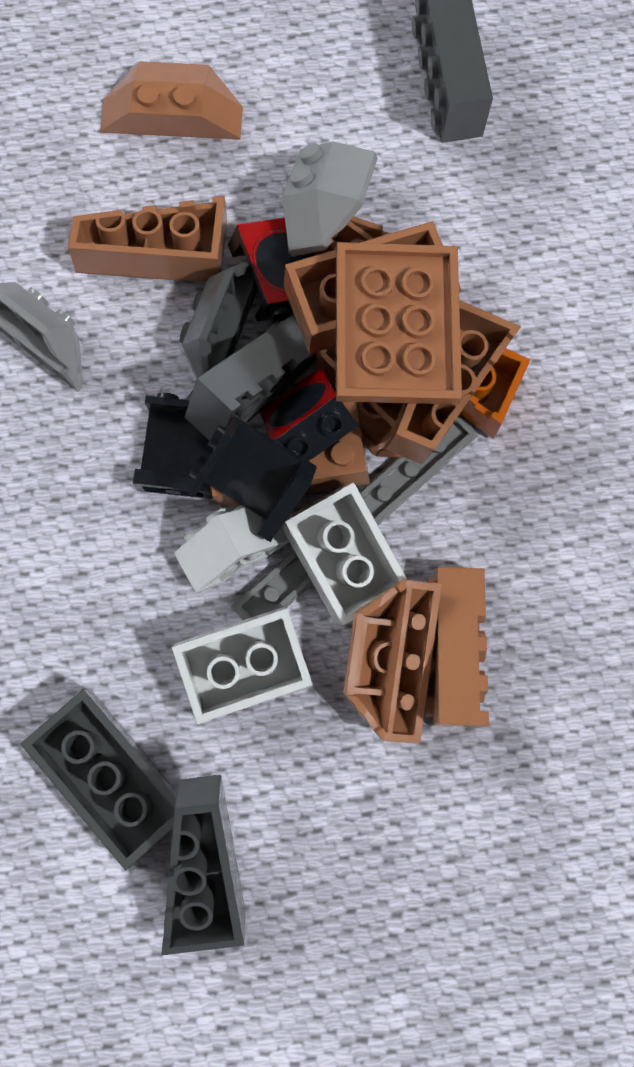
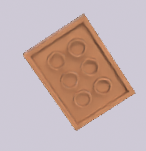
[336,242,462,405]

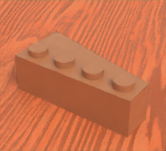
[68,196,227,282]

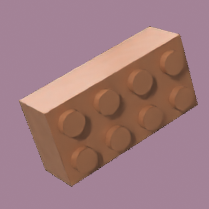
[284,221,461,354]

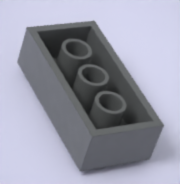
[412,0,493,143]
[20,689,177,871]

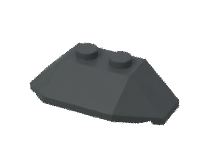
[179,261,258,379]

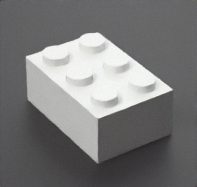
[281,482,407,626]
[172,606,313,724]

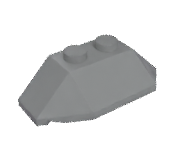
[282,141,378,257]
[0,282,83,392]

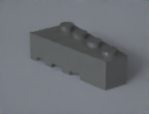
[185,314,317,441]
[161,775,246,956]

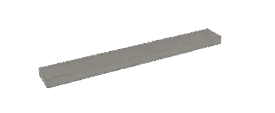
[231,414,479,620]

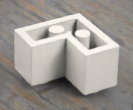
[174,505,289,593]

